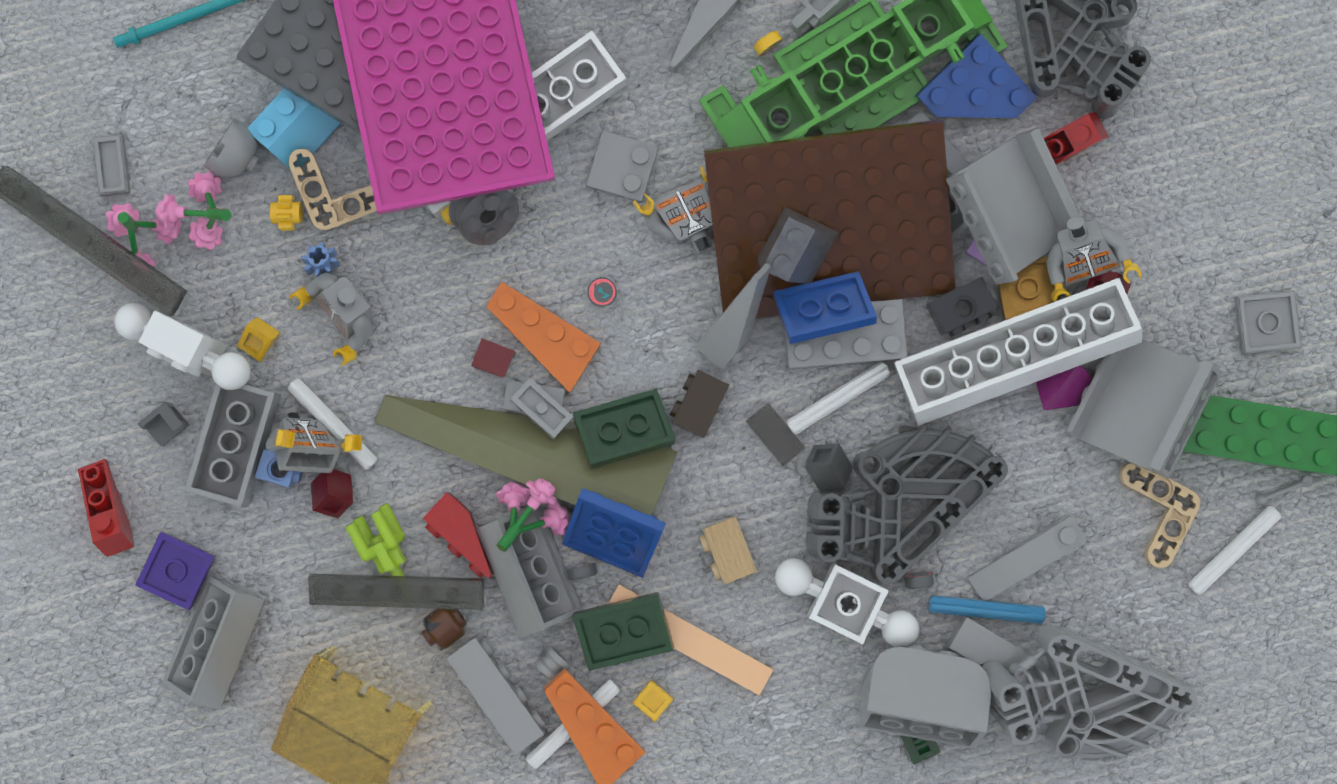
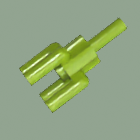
[345,503,415,601]

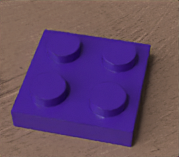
[135,531,216,610]

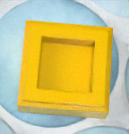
[632,680,674,722]

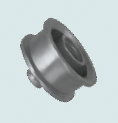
[449,190,519,245]

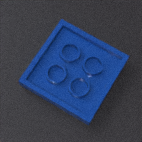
[562,488,666,578]

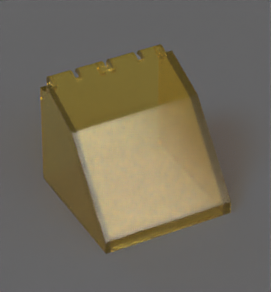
[271,646,433,784]

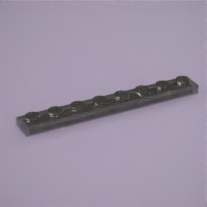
[0,165,187,316]

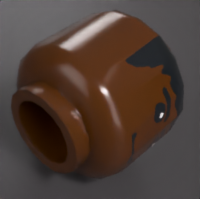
[422,604,467,649]

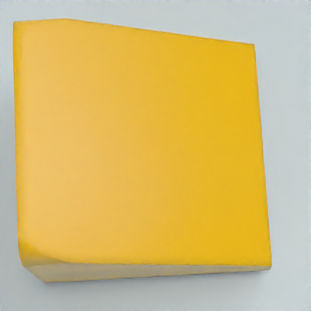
[236,317,280,362]

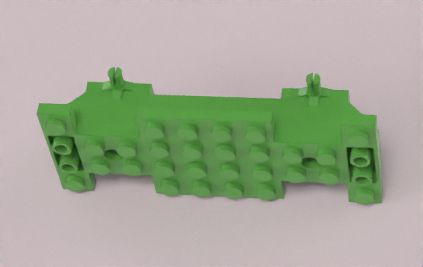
[699,0,1008,147]

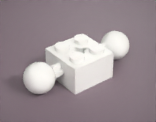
[114,303,250,390]
[775,558,919,647]

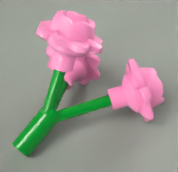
[155,171,232,250]
[105,203,182,279]
[496,478,571,552]

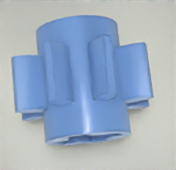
[301,242,340,277]

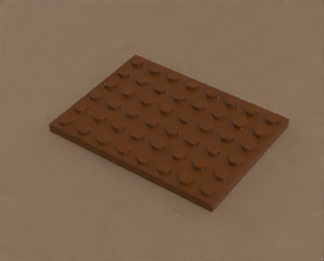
[704,119,956,319]

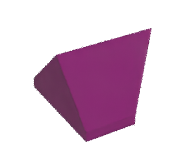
[1036,365,1093,410]

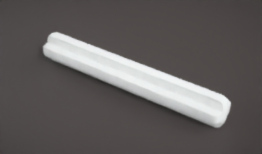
[787,361,890,435]
[288,378,377,470]
[1188,506,1281,595]
[526,680,620,769]

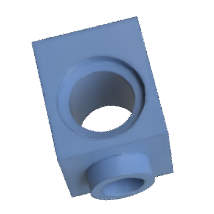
[255,449,304,487]

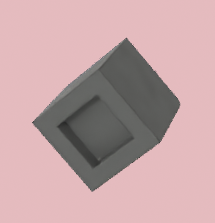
[138,402,190,446]
[805,443,853,490]

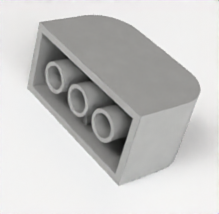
[857,646,991,749]

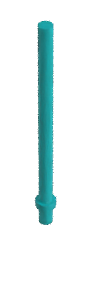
[113,0,246,48]

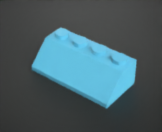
[247,88,342,170]

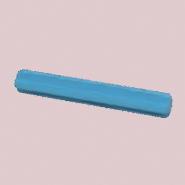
[928,595,1046,624]

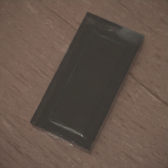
[745,403,805,466]

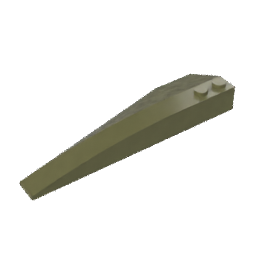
[374,395,678,515]

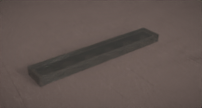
[308,574,484,610]

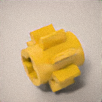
[270,195,303,231]

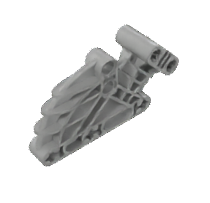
[982,624,1197,760]

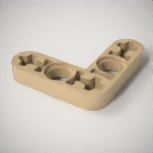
[288,148,377,230]
[1119,463,1201,568]

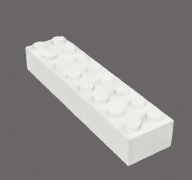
[427,31,627,218]
[894,278,1142,426]

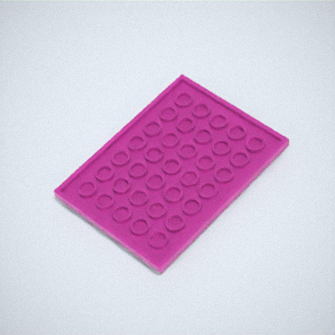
[333,0,555,215]

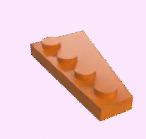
[486,282,601,393]
[543,668,646,784]

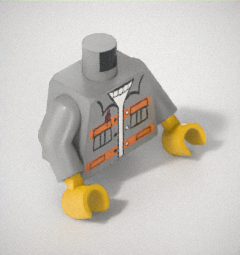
[633,166,713,254]
[1046,217,1142,302]
[289,273,373,366]
[266,412,362,473]

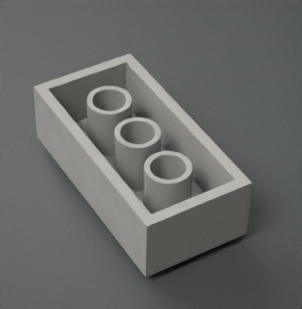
[783,299,907,370]
[184,384,281,507]

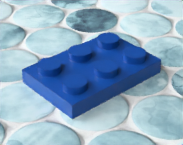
[773,271,877,344]

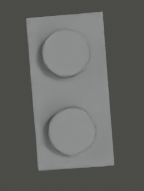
[510,378,574,440]

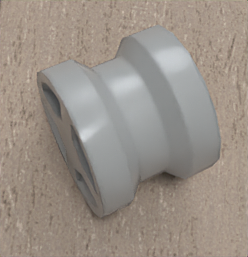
[534,645,571,680]

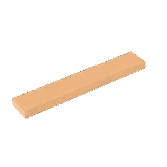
[608,584,774,696]

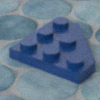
[915,34,1037,118]

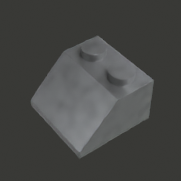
[758,207,838,284]

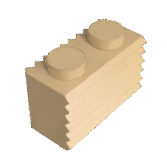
[699,516,757,584]

